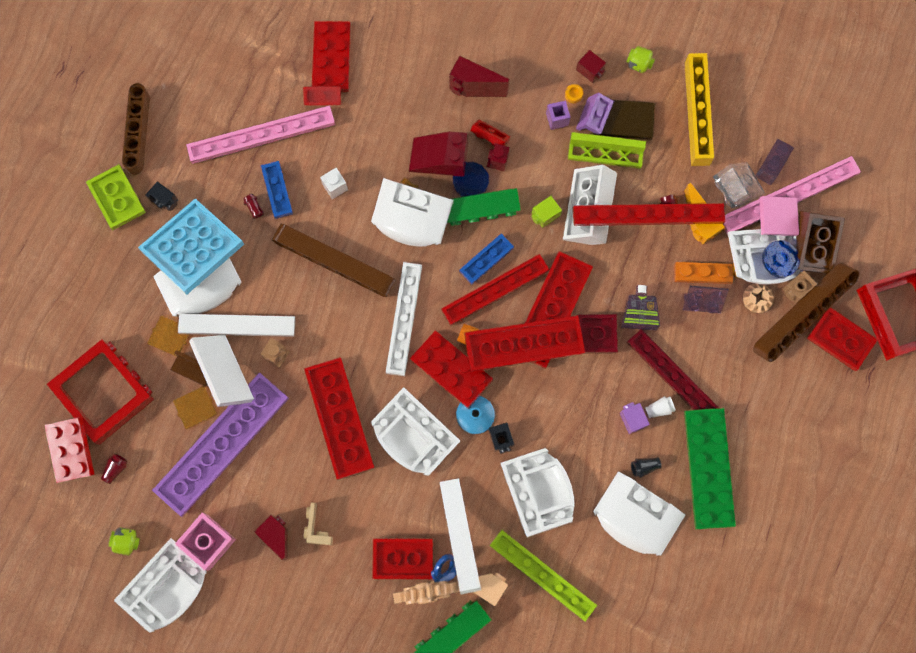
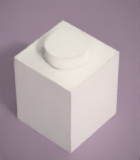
[320,168,348,199]

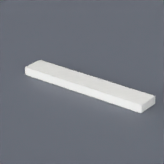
[386,262,422,376]
[178,314,295,337]
[440,478,481,594]

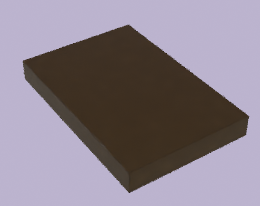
[599,100,655,140]

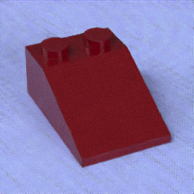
[449,55,510,97]
[409,131,469,177]

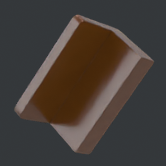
[170,350,207,387]

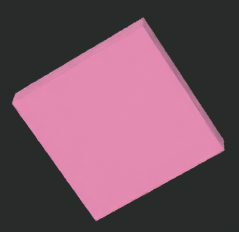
[759,196,799,236]

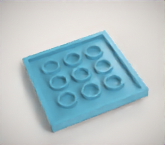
[138,199,244,295]

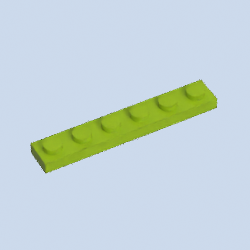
[490,530,597,622]

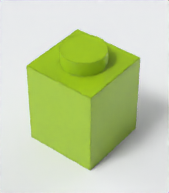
[531,196,562,228]

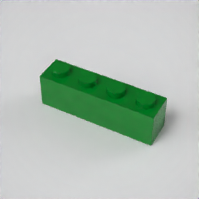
[447,188,521,226]
[414,600,492,653]

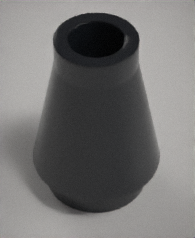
[631,457,662,478]

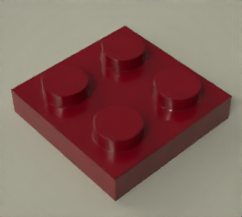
[578,314,618,354]

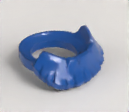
[431,554,457,582]

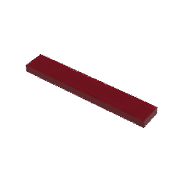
[627,329,719,410]

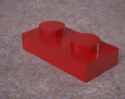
[303,86,341,105]
[470,119,511,146]

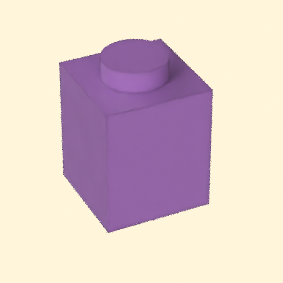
[546,100,570,130]
[620,402,650,434]

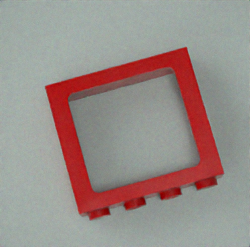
[856,269,916,361]
[46,339,155,445]

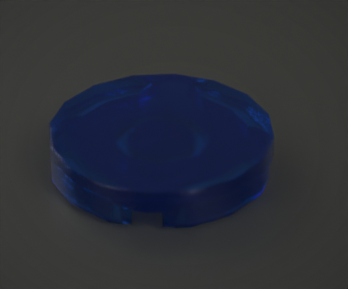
[453,162,489,197]
[762,240,800,278]

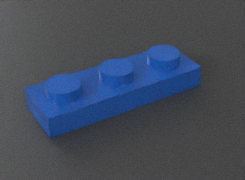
[261,161,293,219]
[459,233,514,285]

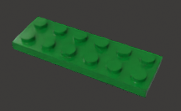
[684,408,736,529]

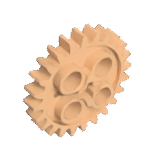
[393,581,460,605]

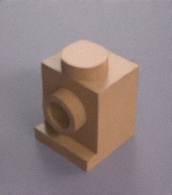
[783,270,817,303]
[261,338,290,368]

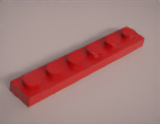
[441,254,549,326]

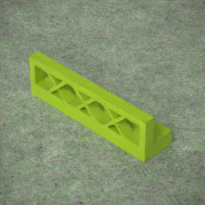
[568,132,646,169]

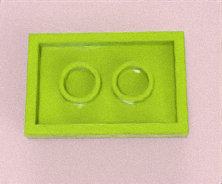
[86,164,146,230]

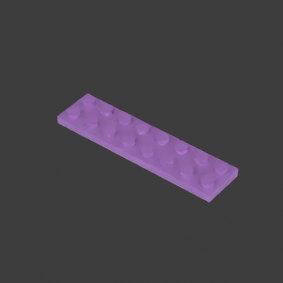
[152,372,289,517]

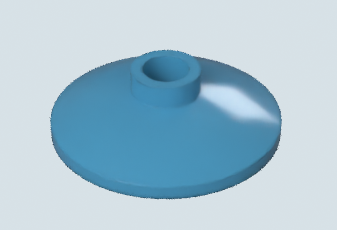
[456,396,495,434]

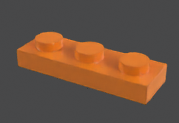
[675,262,733,284]

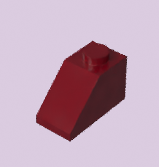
[254,515,288,561]

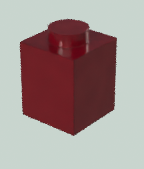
[576,49,606,83]

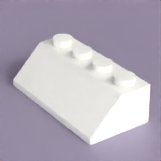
[563,165,617,245]

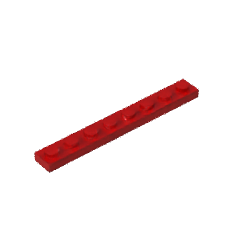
[573,203,726,226]

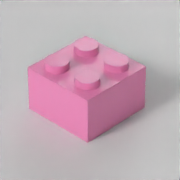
[175,513,236,571]

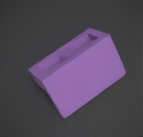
[576,93,614,135]

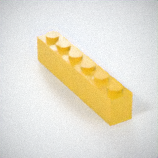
[685,53,714,166]

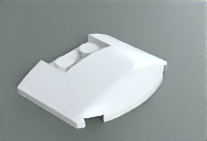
[371,178,453,247]
[728,229,805,285]
[153,258,242,317]
[371,387,460,476]
[501,448,574,538]
[593,472,685,555]
[114,538,206,633]

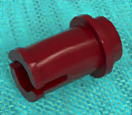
[243,194,264,219]

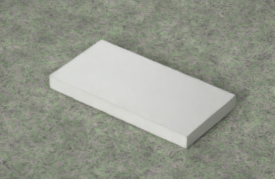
[189,335,254,407]

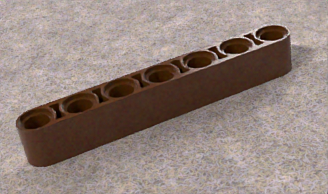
[272,223,396,298]
[753,263,860,362]

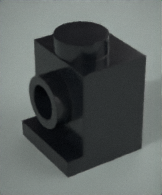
[145,181,178,211]
[488,422,514,454]

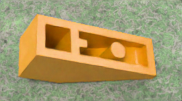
[684,183,725,245]

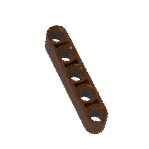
[122,83,150,175]

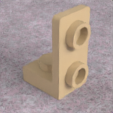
[304,502,333,545]

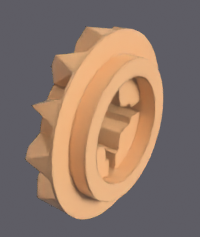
[743,283,774,313]

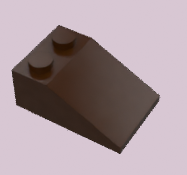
[796,211,845,273]

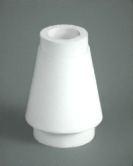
[645,396,676,418]

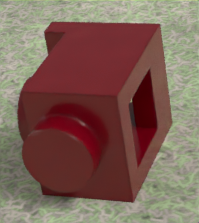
[486,143,510,172]

